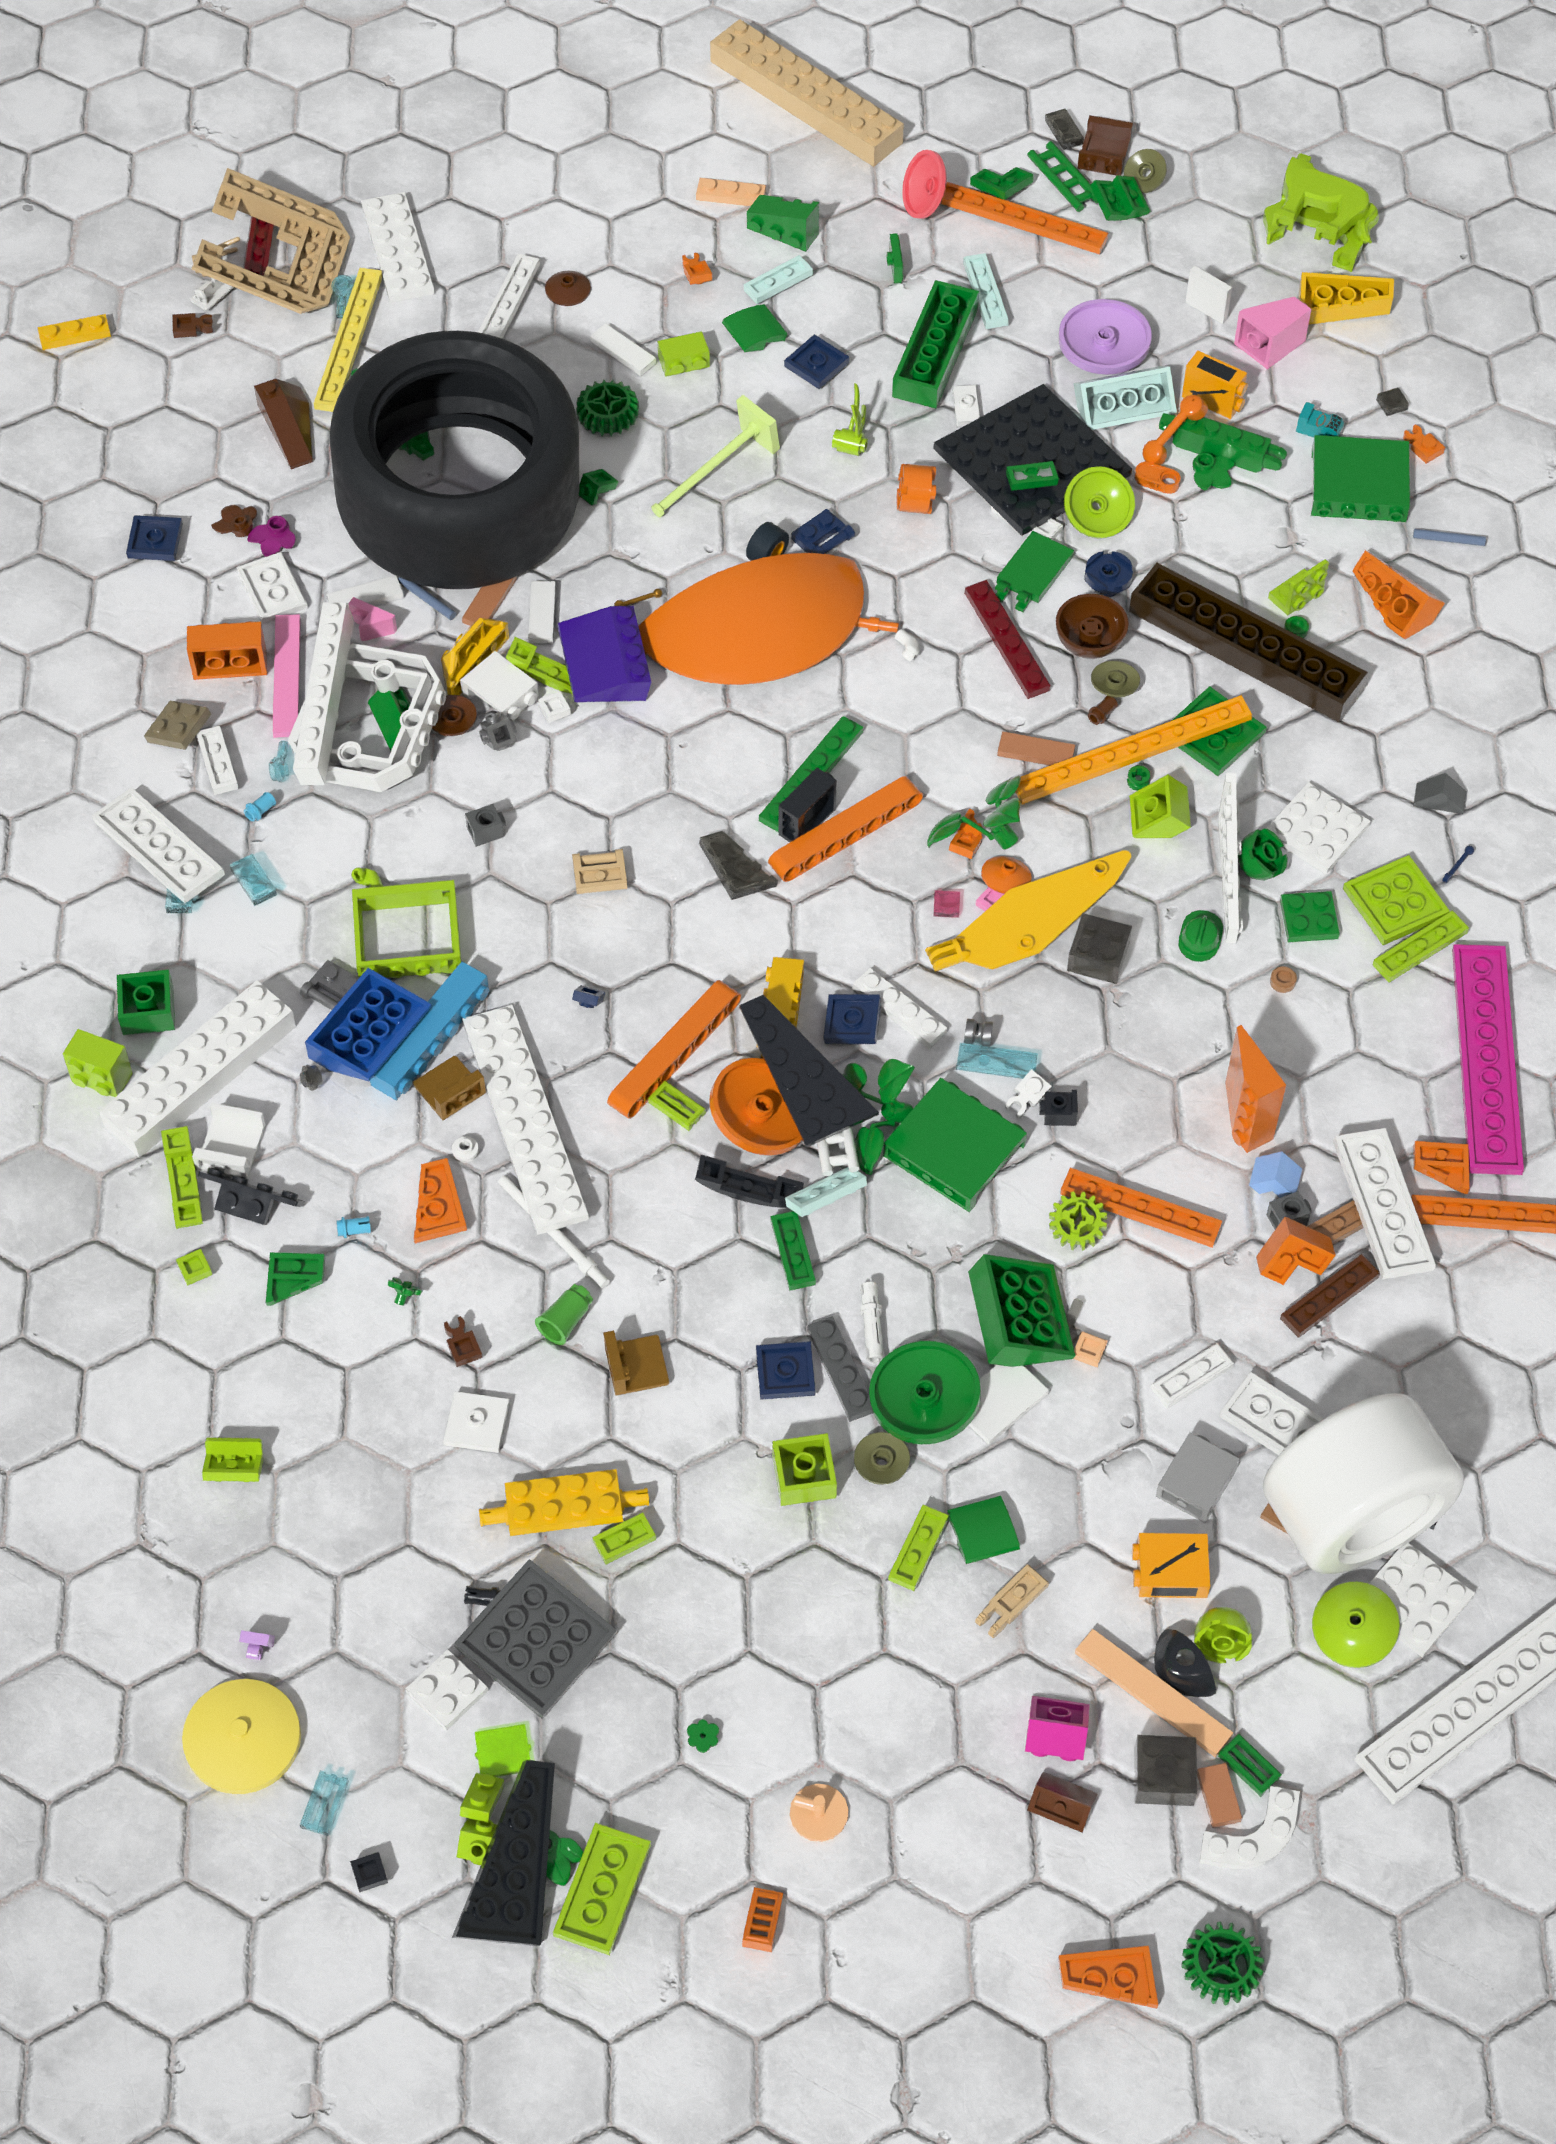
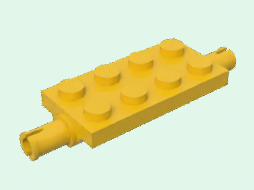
[479,1469,649,1536]

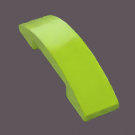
[505,637,572,694]
[161,1126,203,1229]

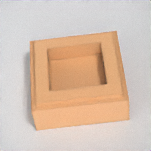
[1073,1331,1108,1368]

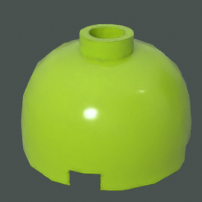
[1194,1607,1252,1663]

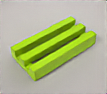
[648,1081,706,1131]

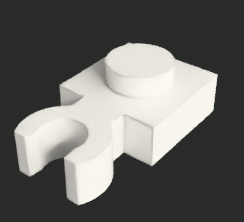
[1006,1069,1052,1118]

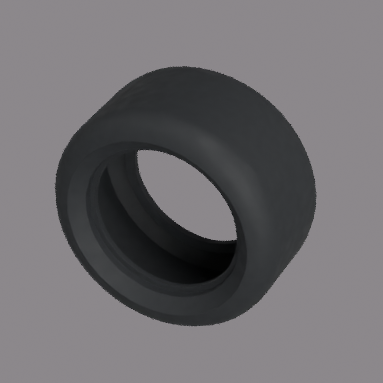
[330,330,579,589]

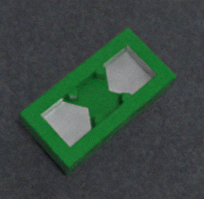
[1006,461,1059,491]

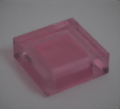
[933,890,960,918]

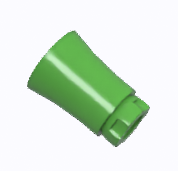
[535,1284,593,1345]

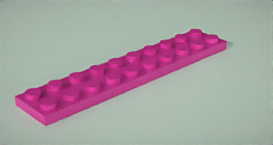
[1452,944,1524,1175]

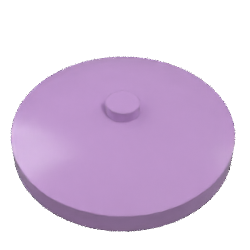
[1058,299,1152,375]

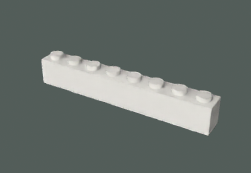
[293,602,354,785]

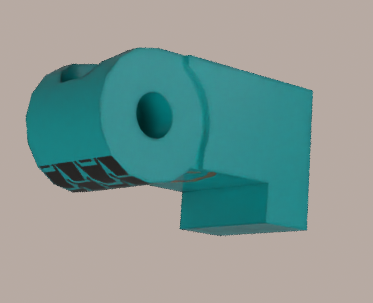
[1296,402,1344,438]

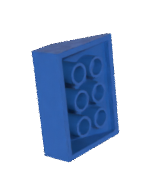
[305,968,432,1082]

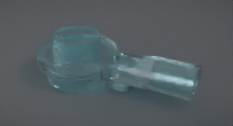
[331,275,354,319]
[269,741,289,783]

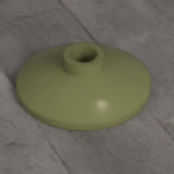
[1124,149,1167,193]
[1091,661,1140,697]
[854,1432,910,1485]

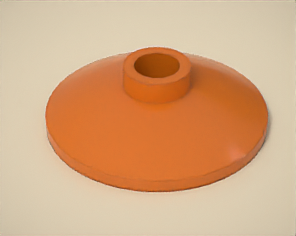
[981,856,1032,894]

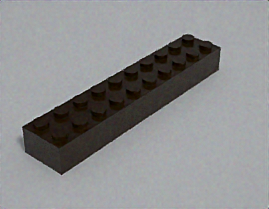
[1129,563,1368,722]

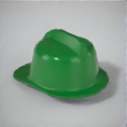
[1178,910,1223,962]

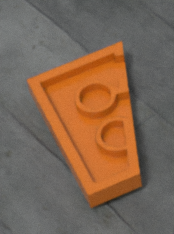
[414,1158,467,1244]
[1058,1946,1158,2009]

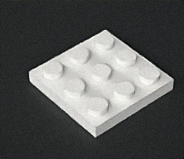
[1266,782,1371,875]
[1369,1543,1475,1658]

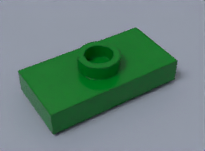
[886,233,903,283]

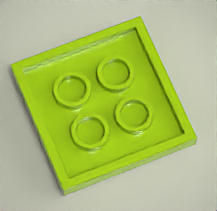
[1343,855,1450,946]

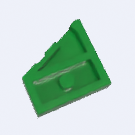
[266,1252,325,1306]

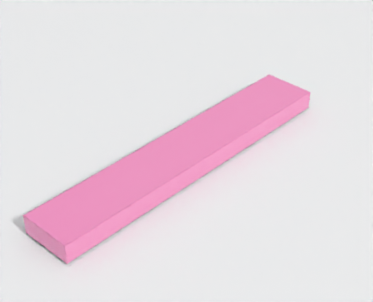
[273,614,301,738]

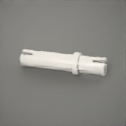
[860,1282,884,1364]

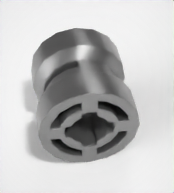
[964,1018,993,1048]

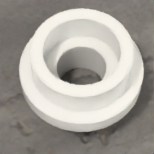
[452,1136,479,1163]

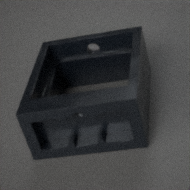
[778,768,837,842]

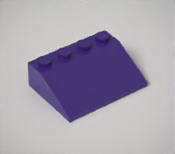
[558,606,651,702]

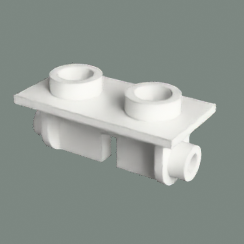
[190,278,234,311]

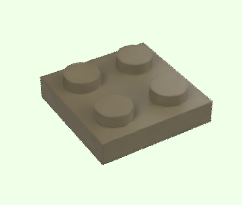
[144,700,211,750]

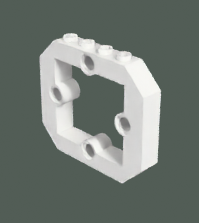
[288,643,446,792]

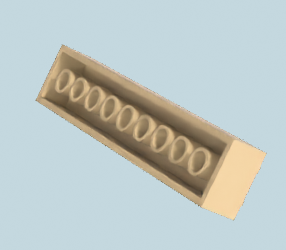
[710,19,904,167]

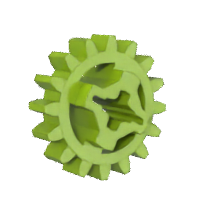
[1049,1192,1107,1251]

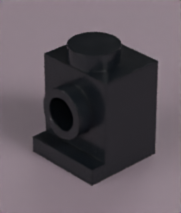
[1039,1090,1078,1126]

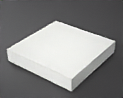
[1185,266,1232,324]

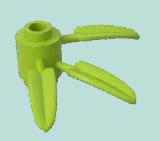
[832,383,868,456]

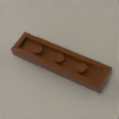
[1280,1254,1380,1338]

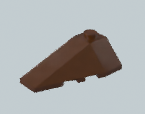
[254,379,313,469]

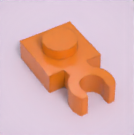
[682,253,712,285]
[1403,424,1445,464]

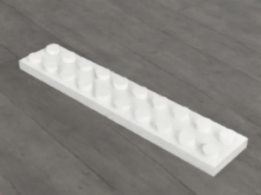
[462,1005,589,1235]
[1355,1604,1556,1805]

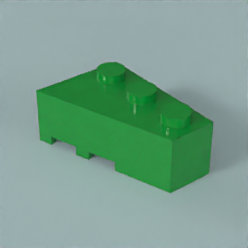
[747,195,819,252]

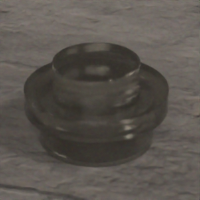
[300,1065,323,1091]

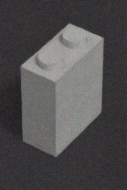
[1156,1432,1240,1523]

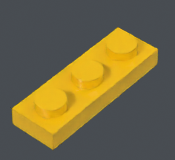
[37,314,111,350]

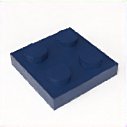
[784,334,849,389]
[126,515,183,561]
[823,994,881,1044]
[756,1341,815,1400]

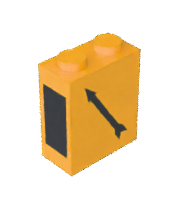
[1182,350,1248,419]
[1132,1533,1210,1598]

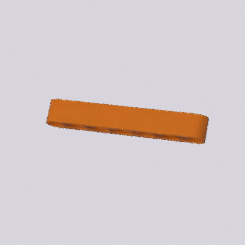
[768,776,923,882]
[607,980,741,1119]

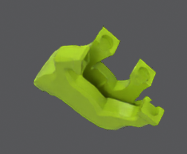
[1263,153,1379,272]

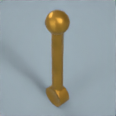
[614,589,662,606]

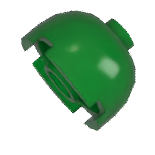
[1238,828,1287,881]

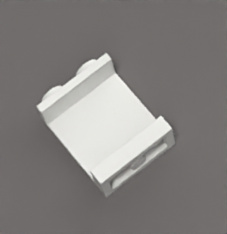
[460,651,539,721]
[192,1103,266,1179]

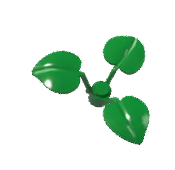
[927,775,1021,850]
[842,1059,915,1175]

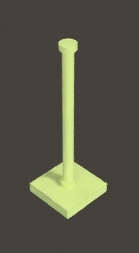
[651,395,780,517]

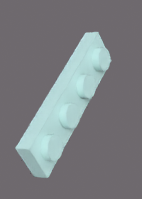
[963,253,1008,329]

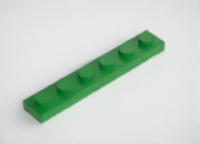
[759,716,863,832]

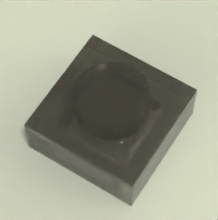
[1376,387,1409,416]

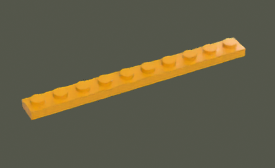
[1015,695,1252,804]

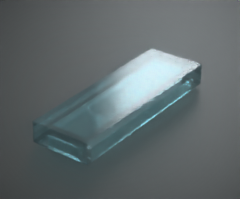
[956,1043,1038,1079]

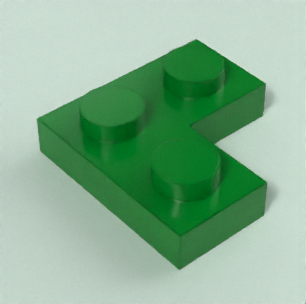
[970,167,1033,200]

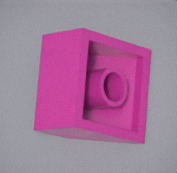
[1025,1696,1090,1761]

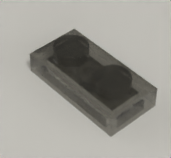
[1045,108,1084,150]

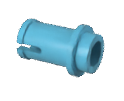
[244,792,276,822]
[336,1216,371,1238]

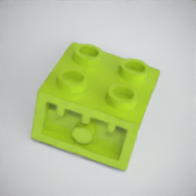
[1268,559,1329,616]

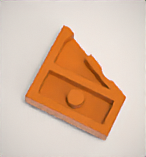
[1413,1141,1470,1194]

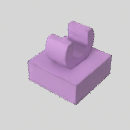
[239,1630,275,1660]

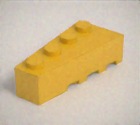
[1298,272,1394,325]

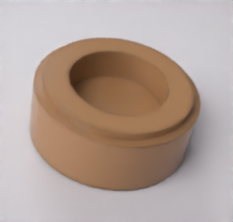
[1270,966,1297,993]

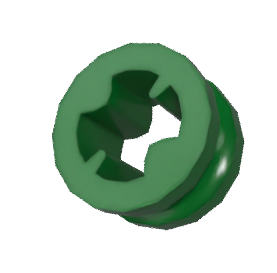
[1127,765,1150,791]

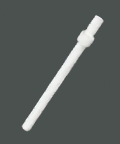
[498,1175,610,1288]

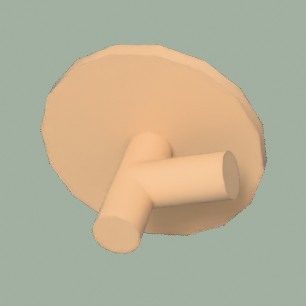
[790,1784,848,1842]

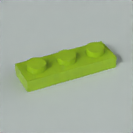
[888,1505,949,1591]

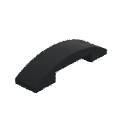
[695,1155,804,1208]

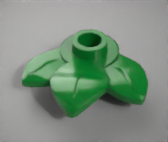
[1192,453,1235,490]
[546,1830,583,1886]

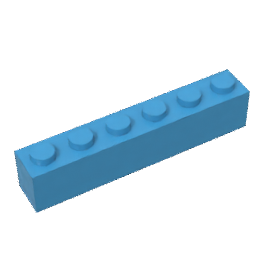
[370,961,489,1100]

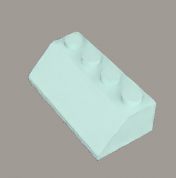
[1073,366,1177,430]

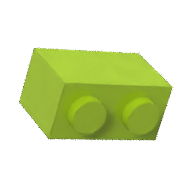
[657,331,710,377]

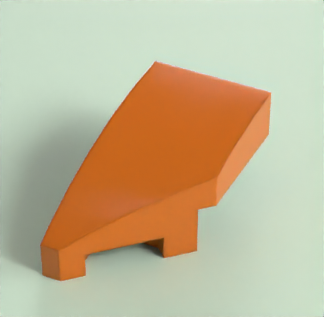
[949,809,983,859]

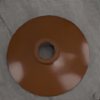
[545,271,591,306]
[432,695,477,736]

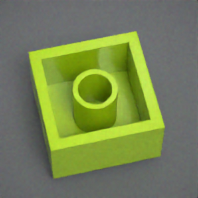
[63,1029,133,1097]
[772,1433,837,1506]

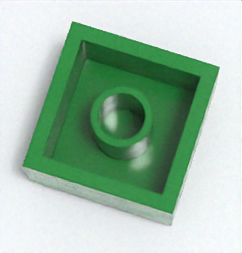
[117,969,175,1035]

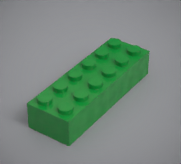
[892,280,979,409]

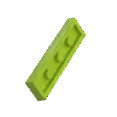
[1372,910,1469,983]

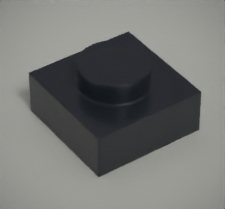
[350,1852,388,1893]

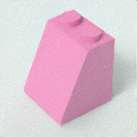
[1234,297,1311,369]

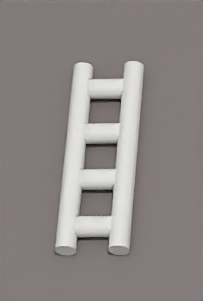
[817,1127,859,1176]

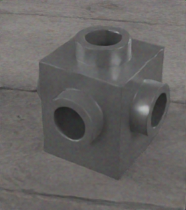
[479,713,517,751]

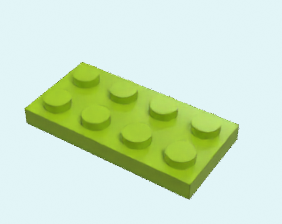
[553,1823,651,1956]

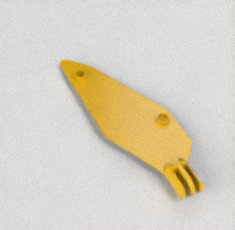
[925,850,1131,972]

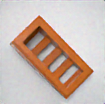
[742,1887,783,1952]

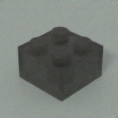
[1067,913,1132,984]
[1134,1735,1197,1806]

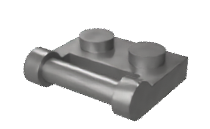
[300,960,359,1010]

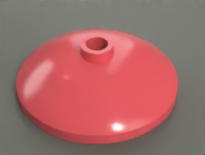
[902,150,947,219]

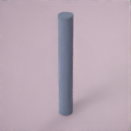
[1413,529,1486,546]
[398,577,456,620]

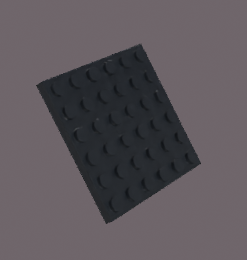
[933,384,1132,536]

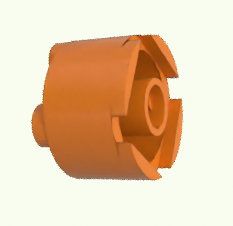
[896,464,936,514]

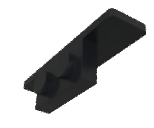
[198,1167,305,1225]

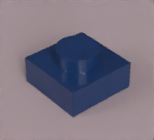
[572,985,605,1008]

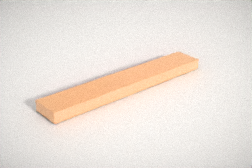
[1075,1629,1233,1758]

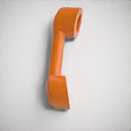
[1142,395,1208,465]

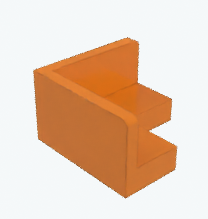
[1256,1217,1336,1285]

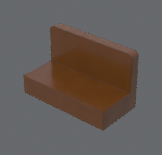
[1027,1772,1098,1833]

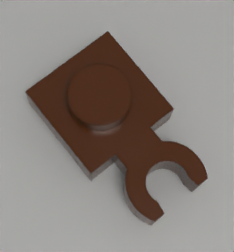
[172,313,213,338]
[444,1316,482,1367]

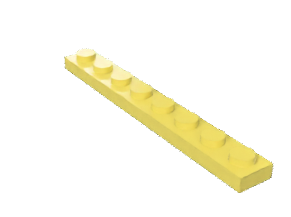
[314,268,383,412]

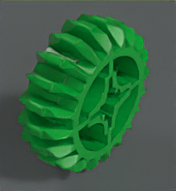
[576,379,639,437]
[1181,1921,1264,2006]

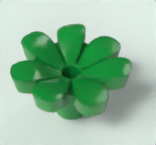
[388,1277,423,1306]

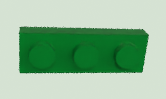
[770,1211,816,1291]

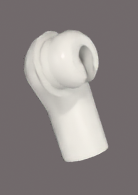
[895,629,919,661]

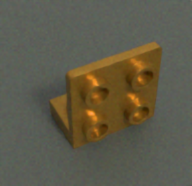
[413,1056,486,1120]
[603,1330,669,1396]

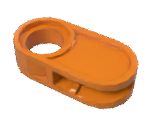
[1134,461,1181,494]

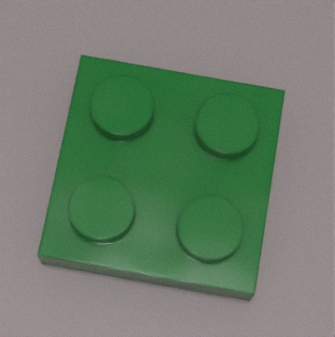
[1280,891,1340,943]

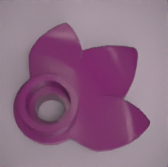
[247,516,296,557]

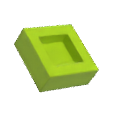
[176,1249,212,1286]

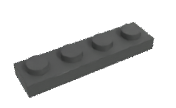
[807,1316,873,1422]

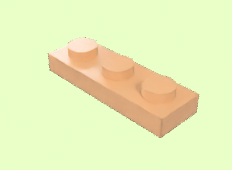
[696,178,766,206]

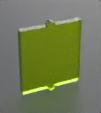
[475,1724,532,1777]

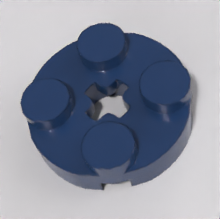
[1084,551,1133,597]

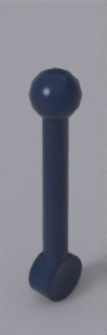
[1442,845,1474,884]

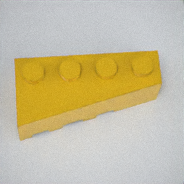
[757,957,804,1058]

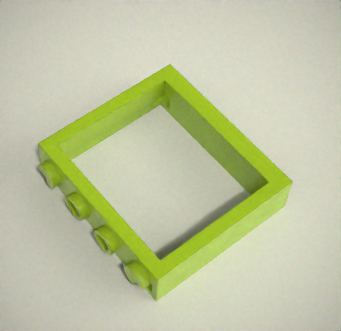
[352,880,461,978]

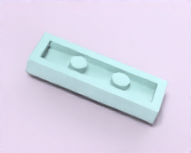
[744,255,813,304]
[785,1167,867,1217]

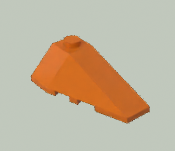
[1352,550,1445,639]

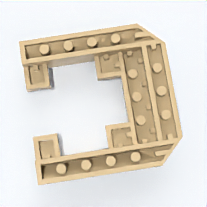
[191,168,350,314]

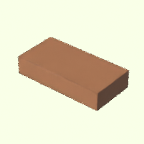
[1197,1763,1242,1828]

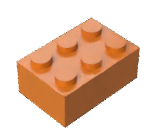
[187,621,267,680]

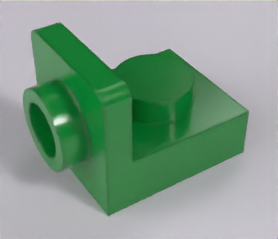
[579,469,618,505]

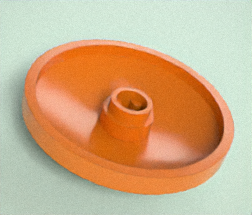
[709,1058,802,1156]

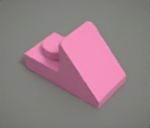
[348,597,397,641]

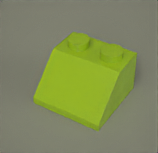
[1129,774,1191,838]

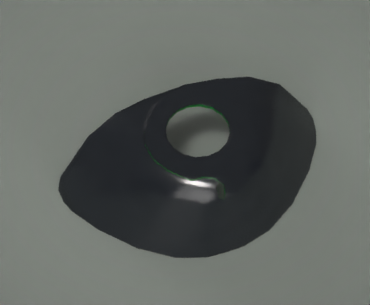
[1154,1629,1217,1697]

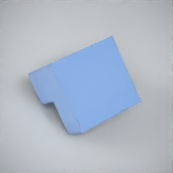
[1249,1151,1302,1198]

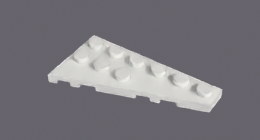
[1218,773,1243,943]

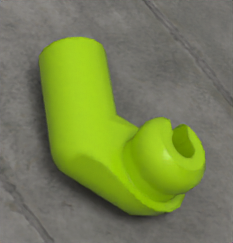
[351,867,383,888]

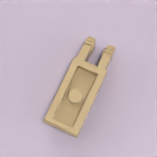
[975,1564,1049,1638]

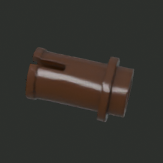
[1088,696,1118,725]

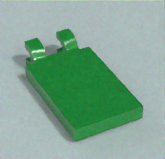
[995,531,1074,613]

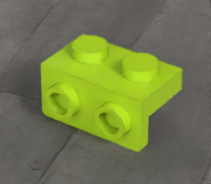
[202,1437,263,1482]

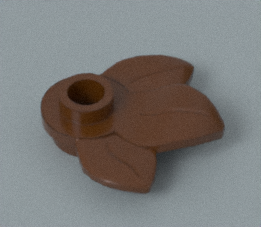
[211,505,257,537]

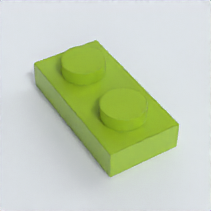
[592,1512,656,1565]
[459,1773,504,1822]

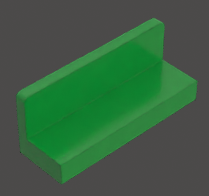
[368,687,425,751]

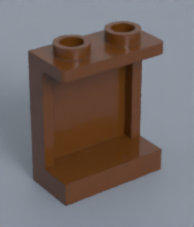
[1077,115,1133,176]

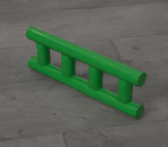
[1027,141,1098,212]

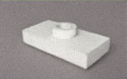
[952,385,980,427]

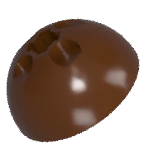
[1056,594,1129,659]

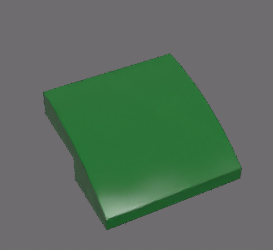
[1090,175,1150,221]
[722,304,787,352]
[947,1496,1020,1564]

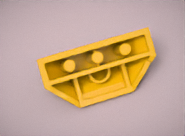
[441,618,509,695]

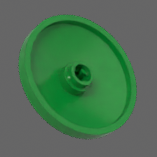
[869,1341,981,1445]

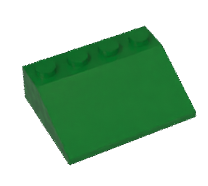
[968,1254,1075,1367]

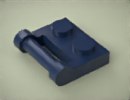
[791,509,855,554]

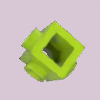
[456,1818,497,1865]

